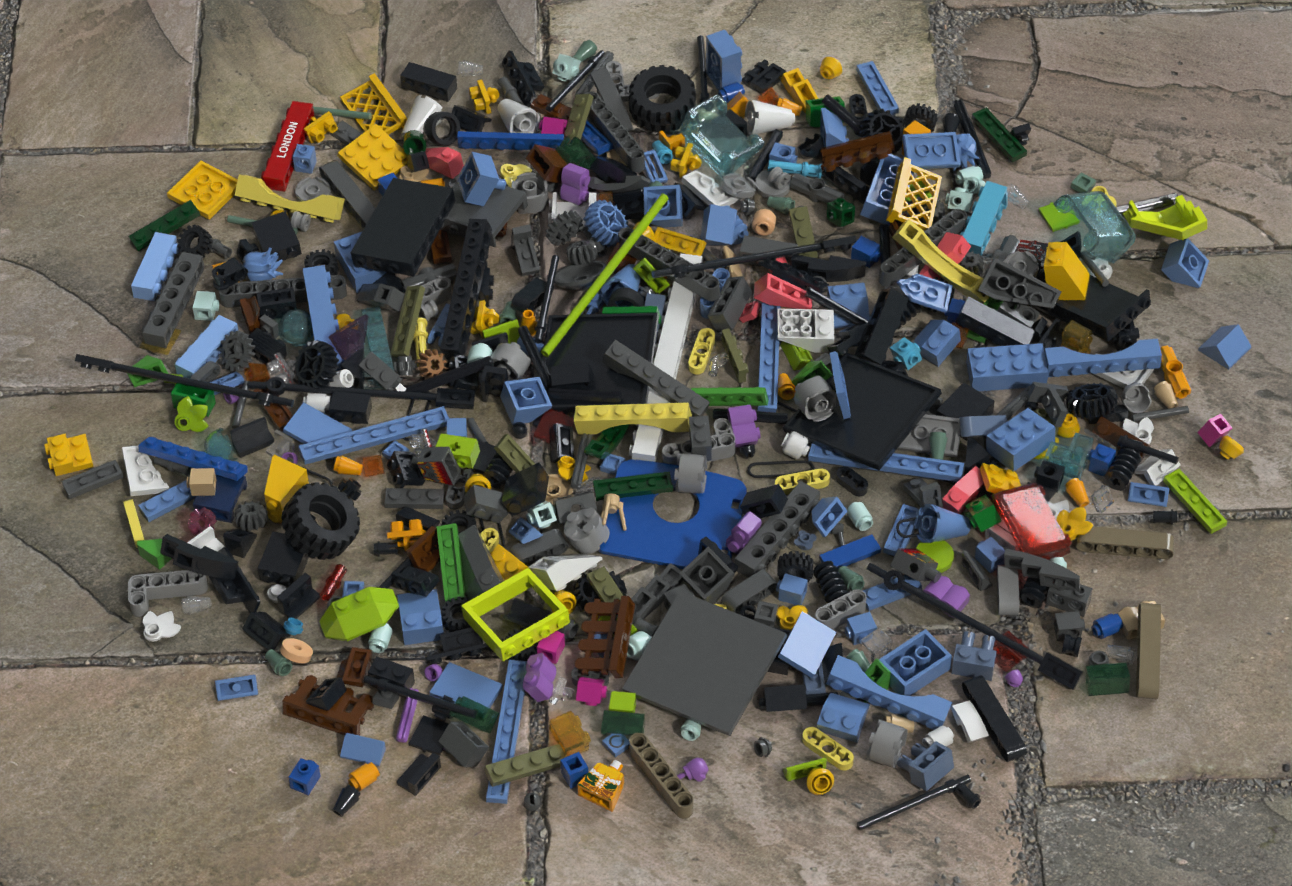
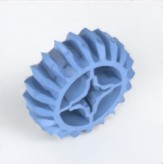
[583,200,629,247]

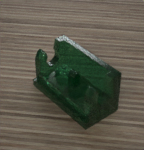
[556,136,596,170]
[1085,663,1130,696]
[449,696,500,733]
[601,710,645,735]

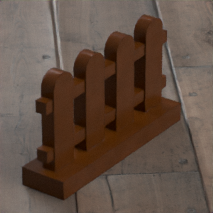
[821,131,895,172]
[575,596,635,678]
[282,675,374,735]

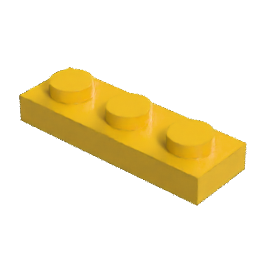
[653,227,707,256]

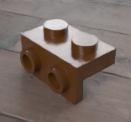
[406,526,440,572]

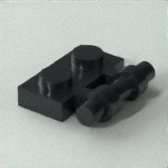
[742,59,786,94]

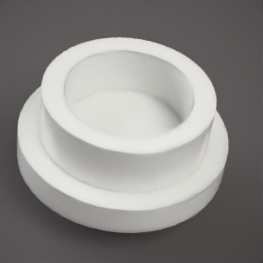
[267,584,286,603]

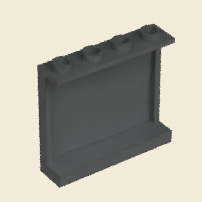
[440,182,528,247]

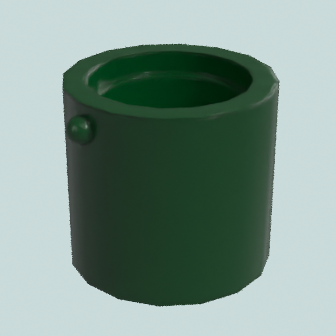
[402,130,426,155]

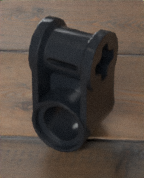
[212,258,248,290]

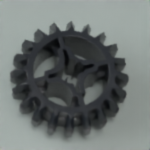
[859,109,905,154]
[293,340,339,389]
[1066,382,1118,419]
[573,568,627,616]

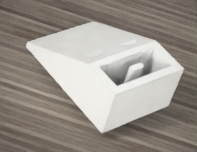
[777,308,834,353]
[528,554,602,591]

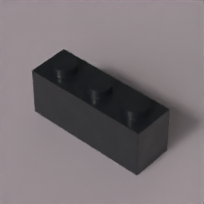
[400,62,457,102]

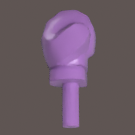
[677,758,709,782]

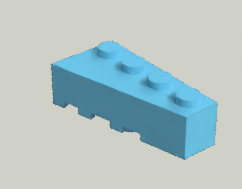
[960,181,1008,256]

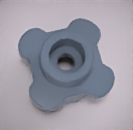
[794,530,817,550]

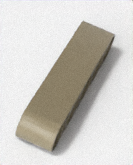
[1076,526,1174,559]
[1136,602,1161,699]
[629,733,693,819]

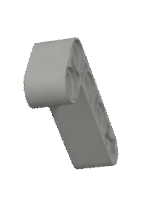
[662,418,735,465]
[128,570,208,617]

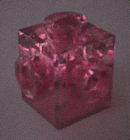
[187,507,217,535]

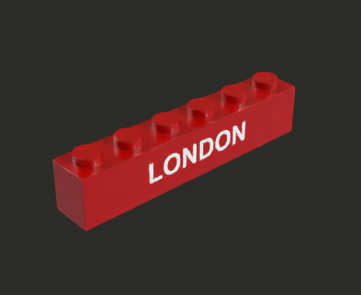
[261,101,315,192]

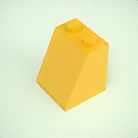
[1044,242,1090,300]
[264,454,309,524]

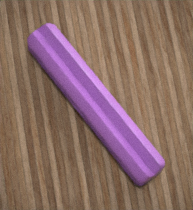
[396,688,419,743]

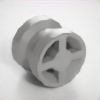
[768,167,790,189]
[291,211,311,232]
[419,300,439,321]

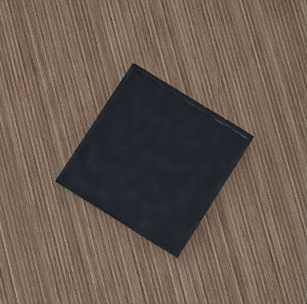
[542,313,659,412]
[783,352,942,471]

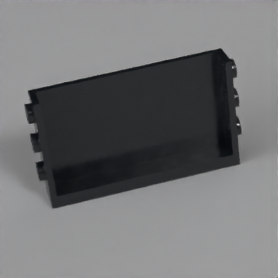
[351,178,456,277]
[1029,268,1151,342]

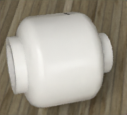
[781,431,810,460]

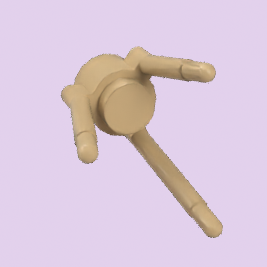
[600,494,627,531]

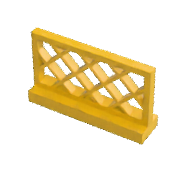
[340,73,407,135]
[886,157,942,231]

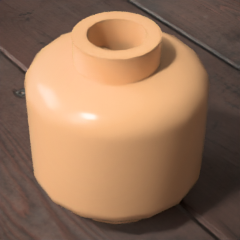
[752,209,776,236]

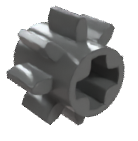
[394,356,417,376]

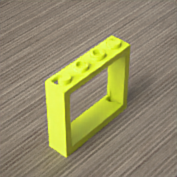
[461,568,570,661]

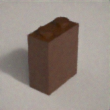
[525,144,576,184]

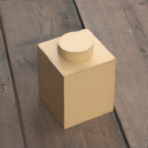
[187,468,217,496]

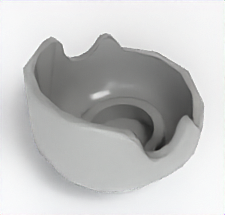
[1121,383,1152,414]

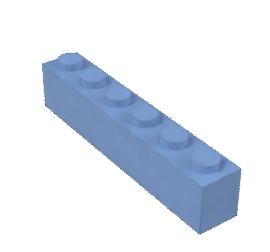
[303,265,345,371]

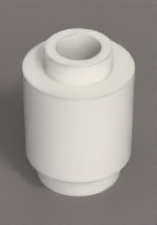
[329,369,354,388]
[303,393,331,412]
[922,725,954,748]

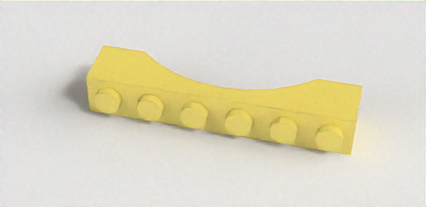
[234,174,345,223]
[892,219,989,304]
[574,403,692,435]

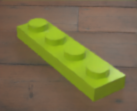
[1163,469,1227,534]

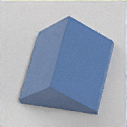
[700,204,737,246]
[1198,324,1251,370]

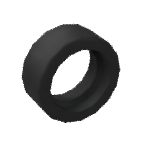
[425,112,460,146]
[608,287,644,307]

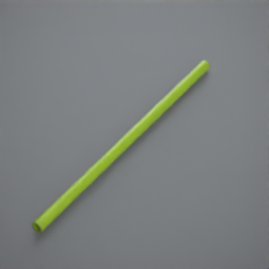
[541,193,669,357]

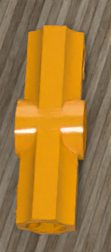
[1160,345,1191,399]

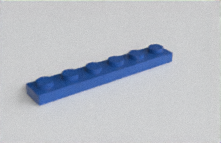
[457,131,565,151]
[138,437,248,481]

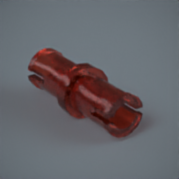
[319,564,347,601]

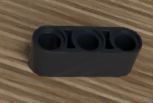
[511,277,554,313]

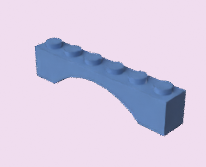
[1045,339,1162,377]
[826,655,952,730]

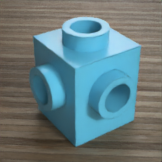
[890,337,922,370]

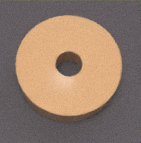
[280,638,313,664]

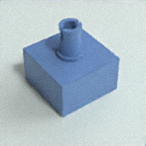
[457,152,506,206]

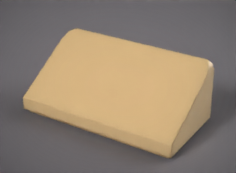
[723,246,742,277]

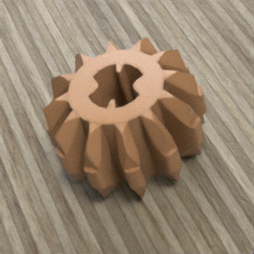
[415,349,447,380]

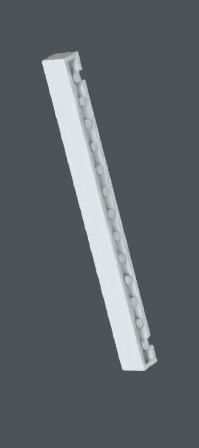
[629,253,702,462]

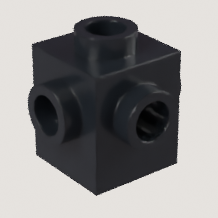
[1112,321,1140,351]

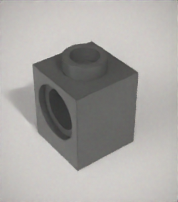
[1053,611,1085,641]

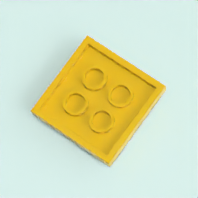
[337,124,408,191]
[167,161,238,220]

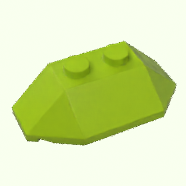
[319,587,399,641]

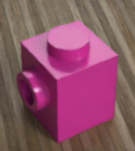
[539,117,568,134]
[1197,414,1232,447]
[537,631,565,664]
[576,677,607,706]

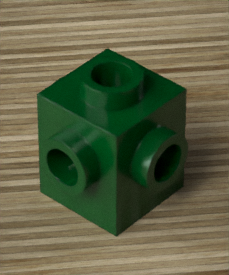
[826,198,855,227]

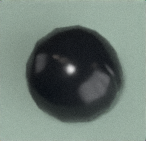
[797,133,824,159]

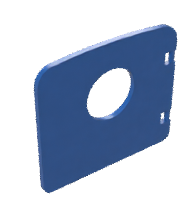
[598,459,747,569]

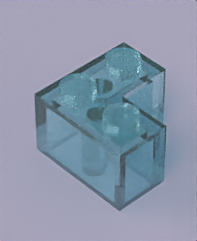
[1045,433,1094,480]

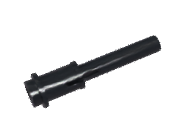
[1117,435,1179,464]

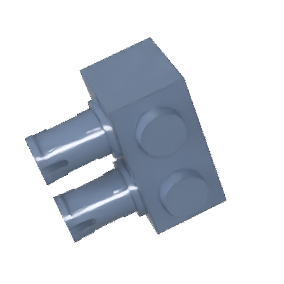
[952,631,997,681]
[897,741,954,791]

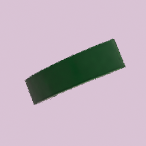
[584,424,630,459]

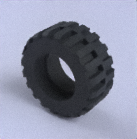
[629,65,696,133]
[281,482,360,560]

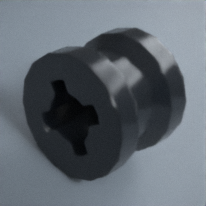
[1062,634,1082,657]

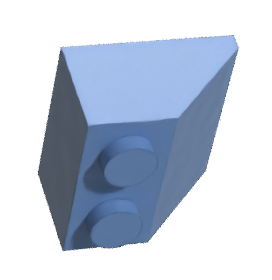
[820,108,849,147]
[644,185,683,227]
[1161,238,1209,288]
[827,283,870,329]
[912,320,961,367]
[500,377,552,425]
[817,693,870,743]

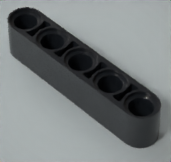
[962,675,1027,762]

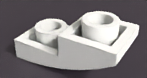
[951,700,989,743]

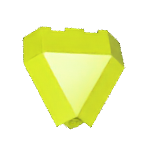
[1123,195,1207,240]

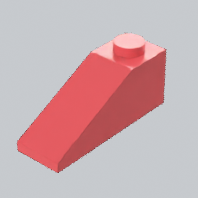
[425,147,464,179]
[919,232,971,280]
[754,273,812,309]
[942,466,985,514]

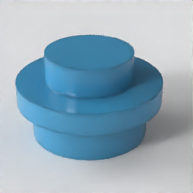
[283,618,303,635]

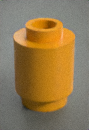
[348,762,380,791]

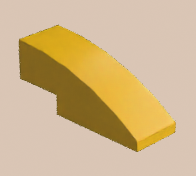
[781,68,819,113]

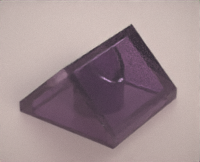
[328,314,368,360]

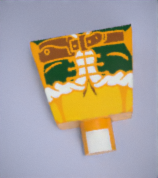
[577,760,624,812]

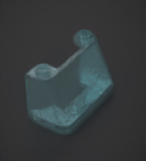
[680,94,765,177]
[1053,191,1136,264]

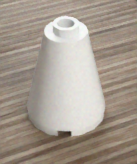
[401,95,445,139]
[497,99,541,133]
[745,100,795,135]

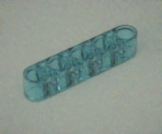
[361,306,394,370]

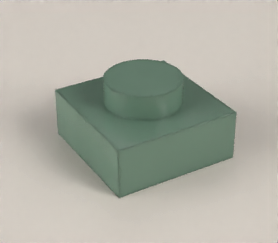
[1071,172,1096,195]

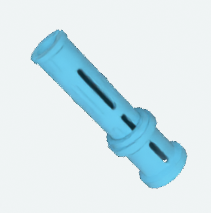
[767,160,822,179]

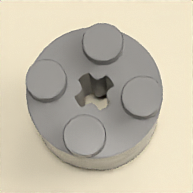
[512,172,548,214]
[491,342,532,381]
[794,376,839,422]
[674,453,707,494]
[564,508,610,554]
[866,719,908,768]

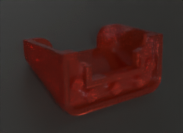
[992,483,1072,560]

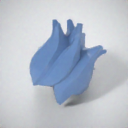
[953,134,980,171]
[243,247,283,281]

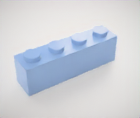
[131,232,179,301]
[175,315,238,378]

